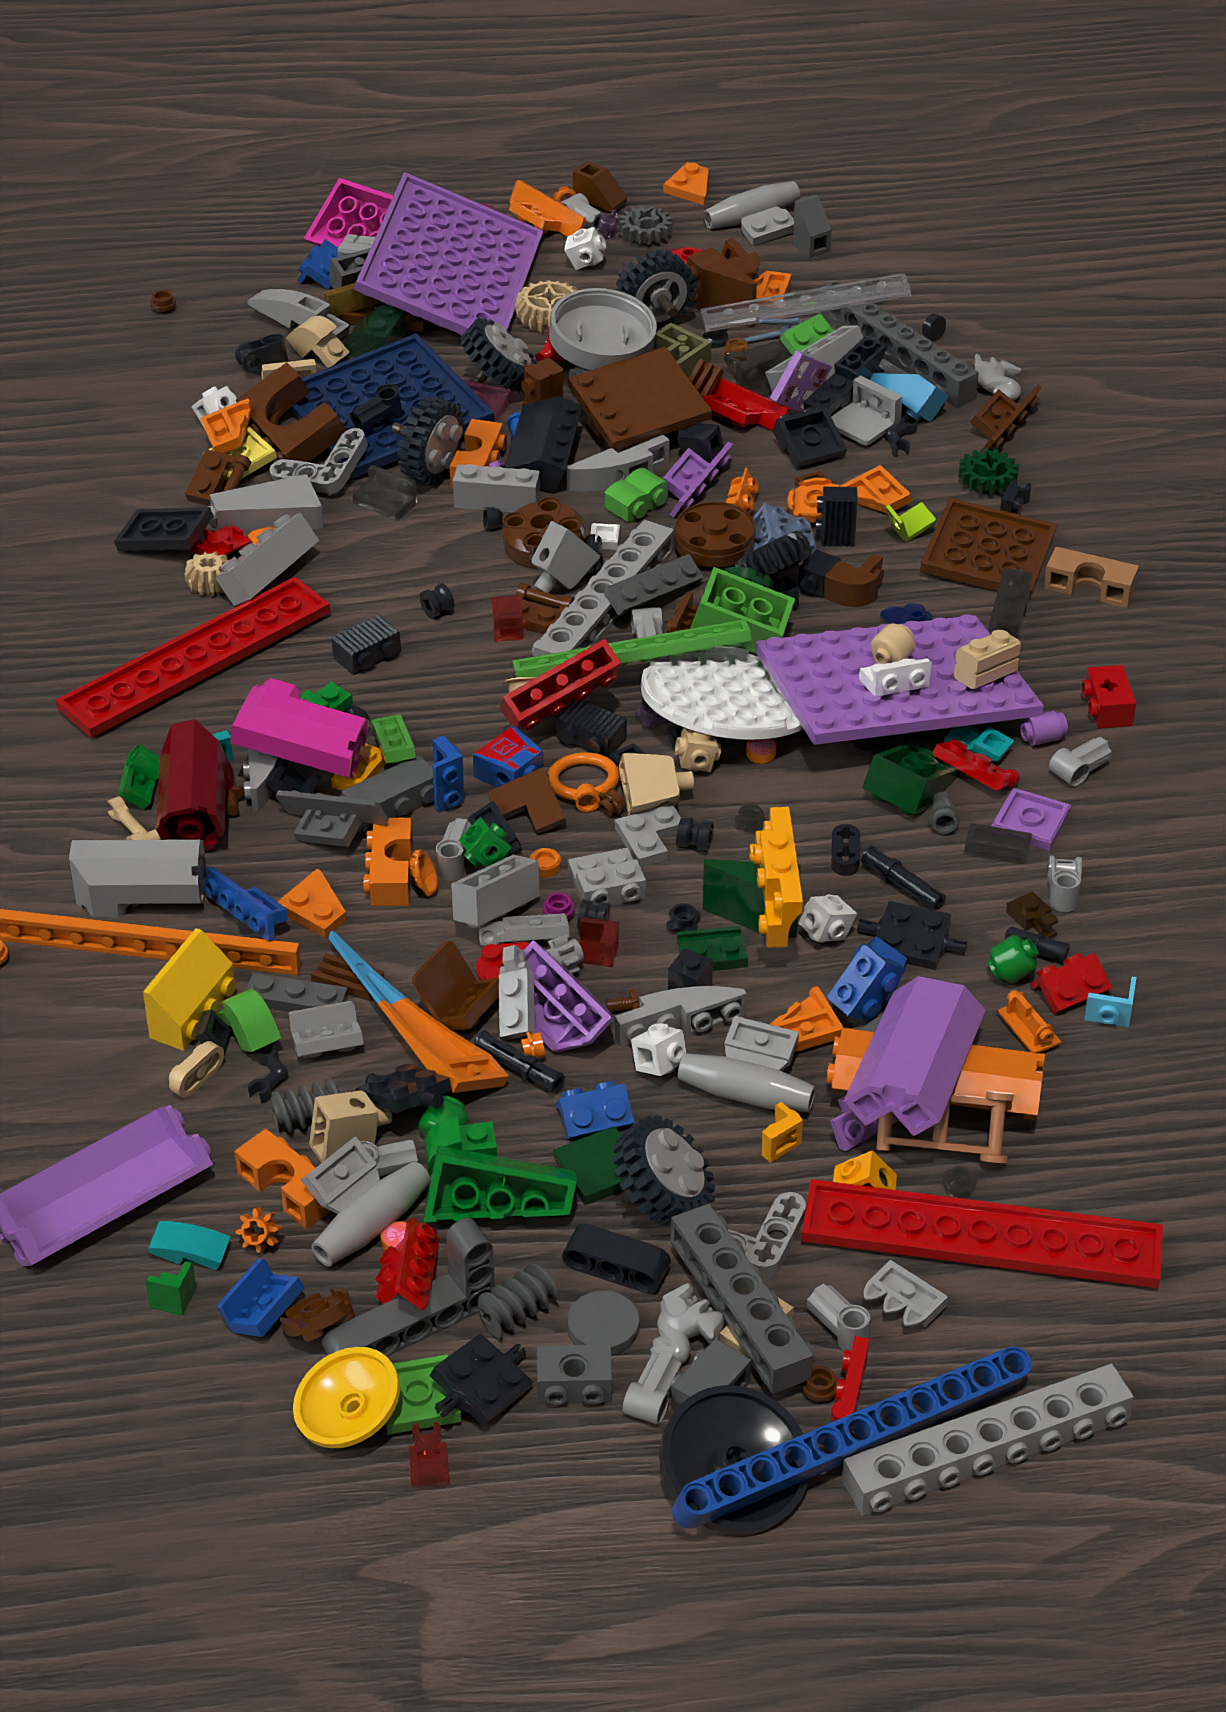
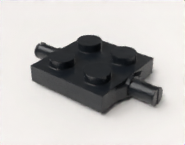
[857,901,968,970]
[356,1064,452,1113]
[430,1333,533,1426]

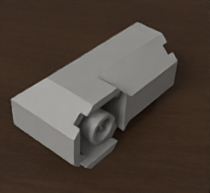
[69,840,206,917]

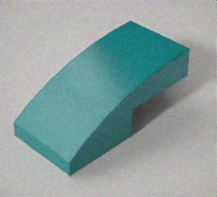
[944,725,1014,761]
[147,1221,231,1271]

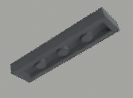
[603,554,704,616]

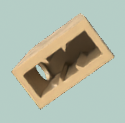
[619,753,694,816]
[309,1090,392,1163]

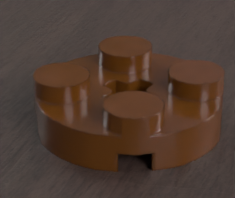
[280,1288,355,1341]

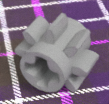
[546,935,584,974]

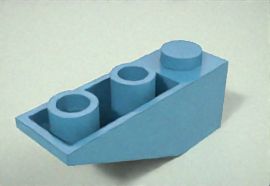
[870,373,949,422]

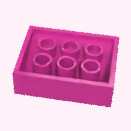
[304,178,393,247]

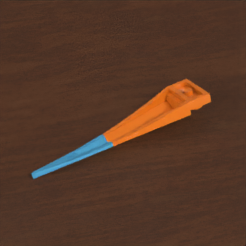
[328,930,509,1093]

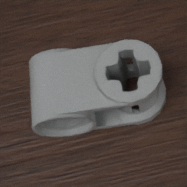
[1047,855,1082,912]

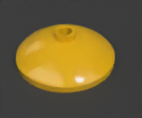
[293,1347,400,1448]

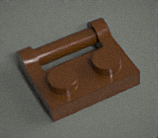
[185,449,252,506]
[501,583,575,634]

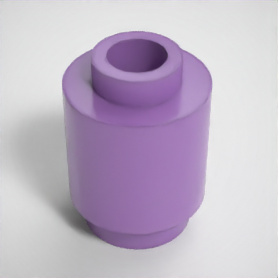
[1020,711,1068,746]

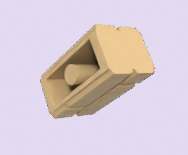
[954,630,1021,689]

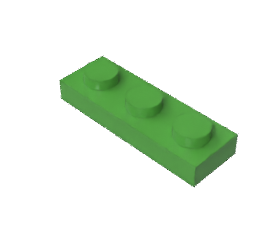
[371,714,416,765]

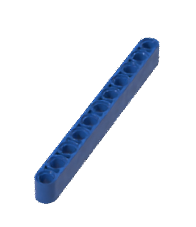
[672,1346,1032,1529]

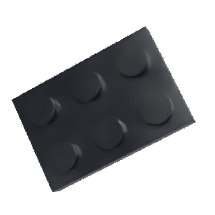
[114,507,214,552]

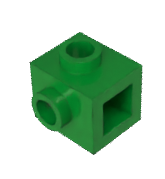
[459,817,511,867]

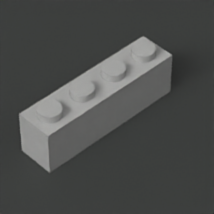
[765,326,863,393]
[215,512,319,606]

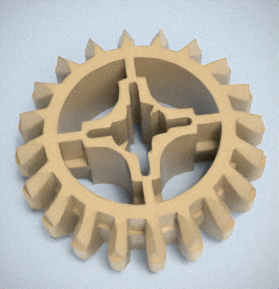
[515,280,577,334]

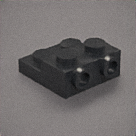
[773,406,847,468]

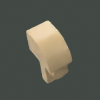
[286,316,349,368]

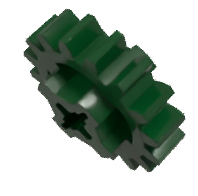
[958,448,1019,495]

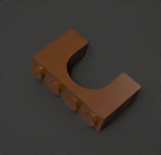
[236,362,347,463]

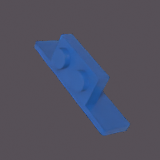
[204,867,288,941]

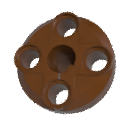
[502,497,585,568]
[674,502,756,569]

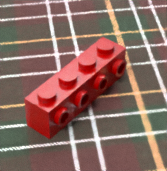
[500,639,621,731]

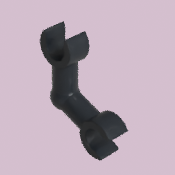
[885,416,918,457]
[248,1042,288,1104]

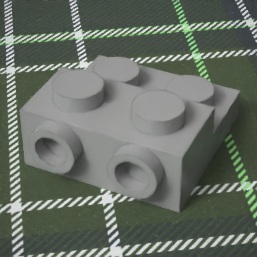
[567,848,646,906]

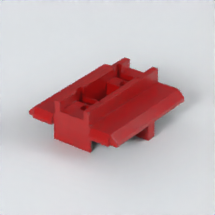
[189,524,252,556]

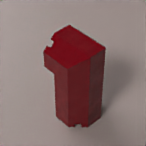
[156,719,233,851]

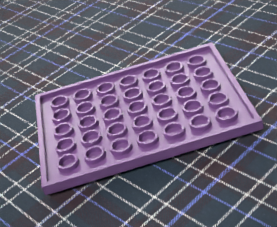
[354,172,543,336]
[755,614,1044,745]

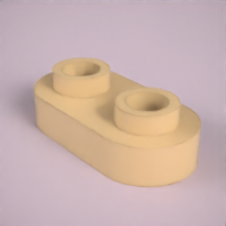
[169,1041,224,1098]

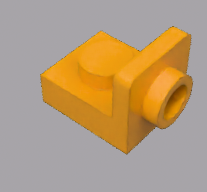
[762,1102,803,1163]

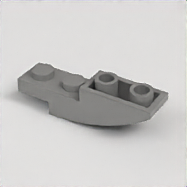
[247,289,350,340]
[567,435,669,492]
[243,749,285,812]
[615,986,747,1048]

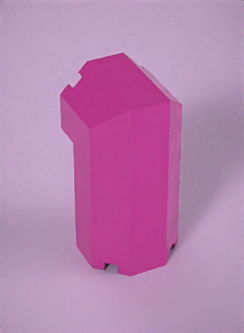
[231,678,369,779]

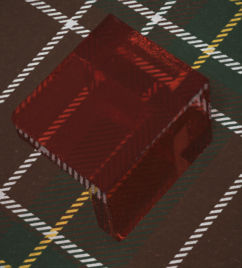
[491,595,524,642]
[579,917,619,968]

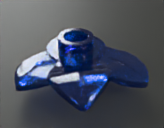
[880,603,933,624]

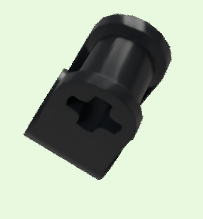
[235,334,289,373]

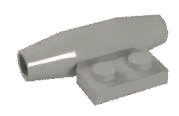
[703,181,800,246]
[678,1016,816,1112]
[301,1136,431,1266]

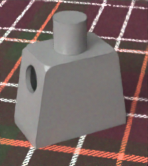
[532,521,600,593]

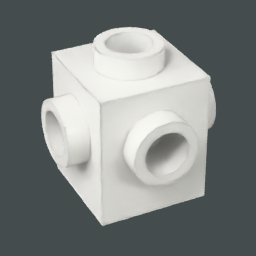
[564,227,606,270]
[192,386,237,425]
[798,894,857,943]
[631,1023,686,1076]

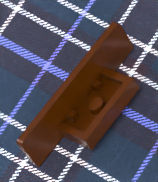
[970,384,1042,453]

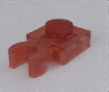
[409,1422,449,1486]

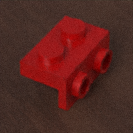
[1030,953,1113,1014]

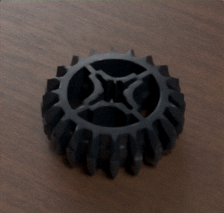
[735,531,812,579]

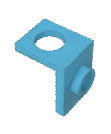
[1084,977,1137,1027]

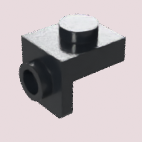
[266,760,321,794]

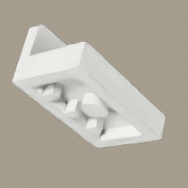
[859,659,932,697]

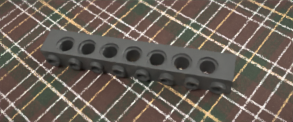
[817,280,979,408]

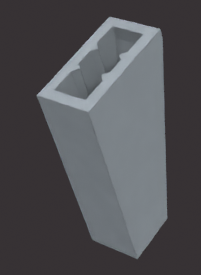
[207,474,324,532]

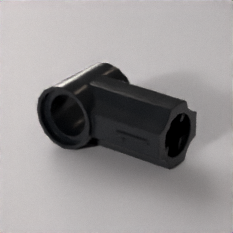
[349,384,403,431]

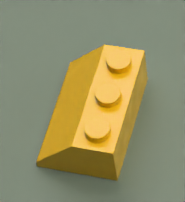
[143,928,236,1051]

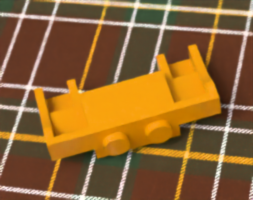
[749,807,803,948]

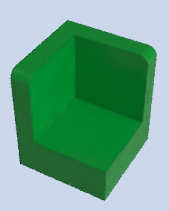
[145,1261,197,1316]

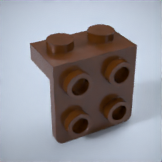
[412,941,499,1031]

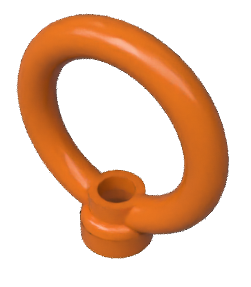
[547,752,620,812]

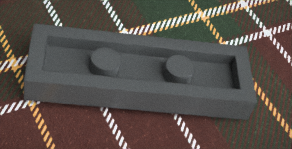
[245,972,348,1012]

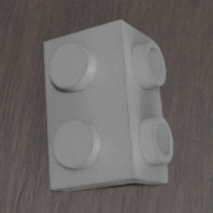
[288,1001,364,1058]

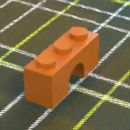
[450,419,507,489]
[364,818,413,906]
[234,1129,331,1229]

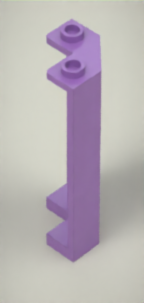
[844,976,985,1136]
[0,1105,213,1266]

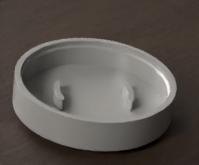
[549,288,657,370]

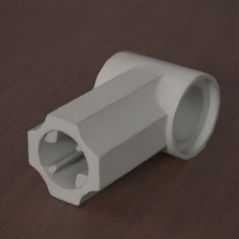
[560,193,606,232]
[631,607,663,638]
[1049,737,1112,787]
[436,818,471,881]
[360,1140,418,1176]
[807,1283,870,1352]
[622,1350,682,1425]

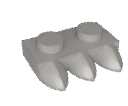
[864,1260,948,1327]

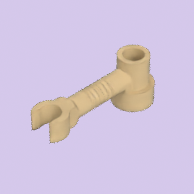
[108,796,161,840]

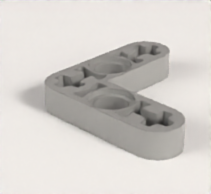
[269,428,368,494]
[728,1192,806,1278]

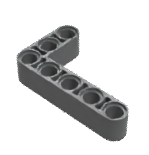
[322,1218,495,1357]

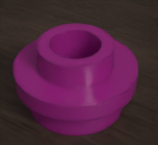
[543,892,575,919]

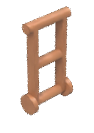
[876,1091,1014,1163]

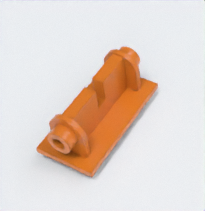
[726,467,759,514]
[997,990,1061,1053]

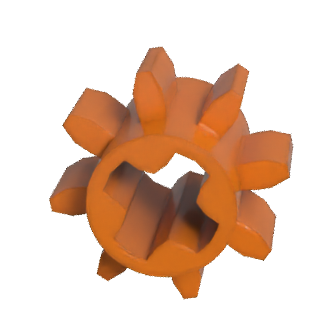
[235,1207,283,1253]

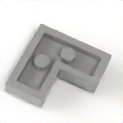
[615,804,681,868]

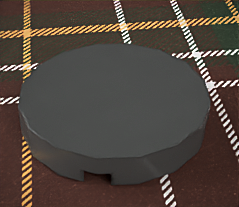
[567,1290,639,1355]

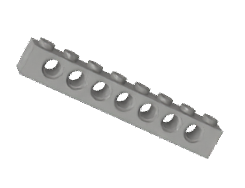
[532,520,674,657]
[842,1363,1134,1516]

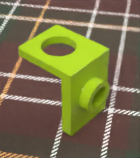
[885,502,937,543]

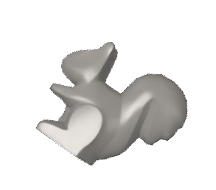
[972,354,1022,401]
[650,1283,724,1364]

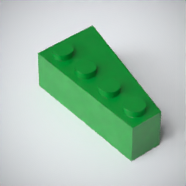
[423,1145,577,1222]

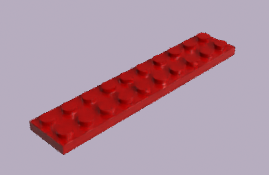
[56,577,331,738]
[801,1179,1163,1288]

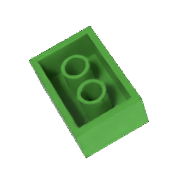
[690,567,795,654]

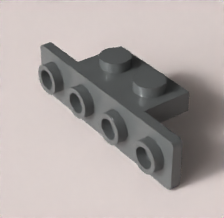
[275,790,389,847]

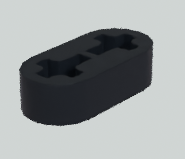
[831,824,860,876]

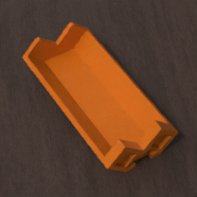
[826,1028,1045,1121]

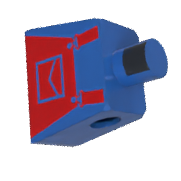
[473,726,549,787]

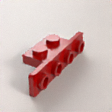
[700,373,790,431]
[375,1217,439,1310]

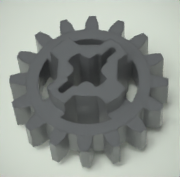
[619,205,673,244]

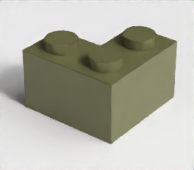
[654,323,711,378]

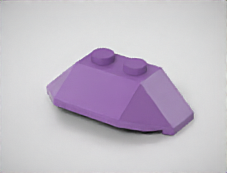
[524,940,614,1053]

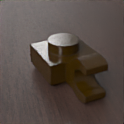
[1006,891,1058,938]

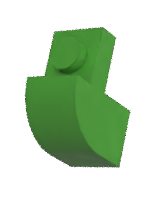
[216,988,281,1052]

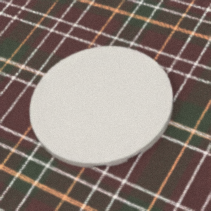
[641,646,804,740]

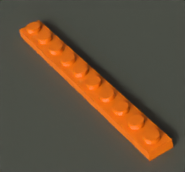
[0,909,301,975]

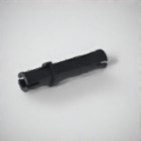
[861,845,946,911]
[474,1030,565,1093]

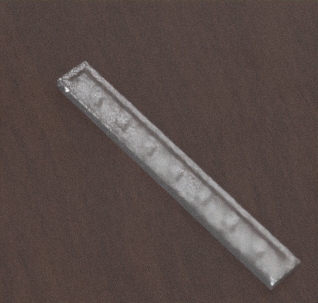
[700,273,911,332]

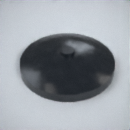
[659,1385,809,1535]

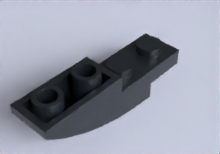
[803,336,887,415]

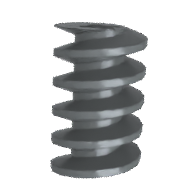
[271,1079,341,1135]
[478,1264,558,1338]

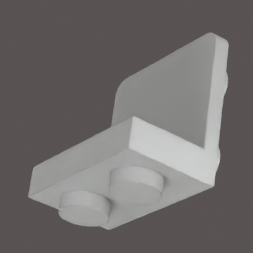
[831,375,902,445]

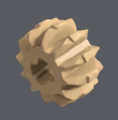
[184,551,228,597]

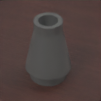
[929,792,960,834]

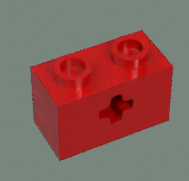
[1081,665,1136,729]

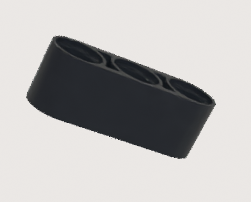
[562,1224,671,1293]

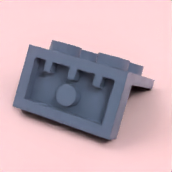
[753,503,816,554]

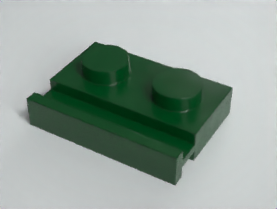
[677,926,748,971]

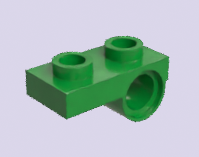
[118,744,160,810]

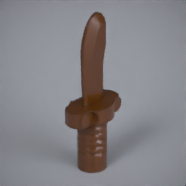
[225,774,244,816]
[606,989,639,1012]

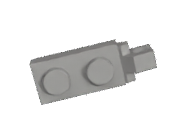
[479,913,570,946]
[499,945,535,1040]

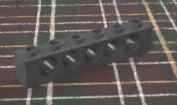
[670,1203,815,1394]

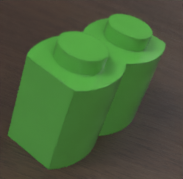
[605,468,668,522]

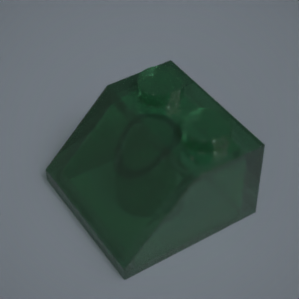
[343,305,406,357]

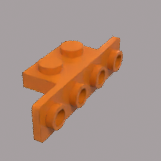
[509,180,586,237]

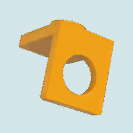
[833,1150,897,1190]

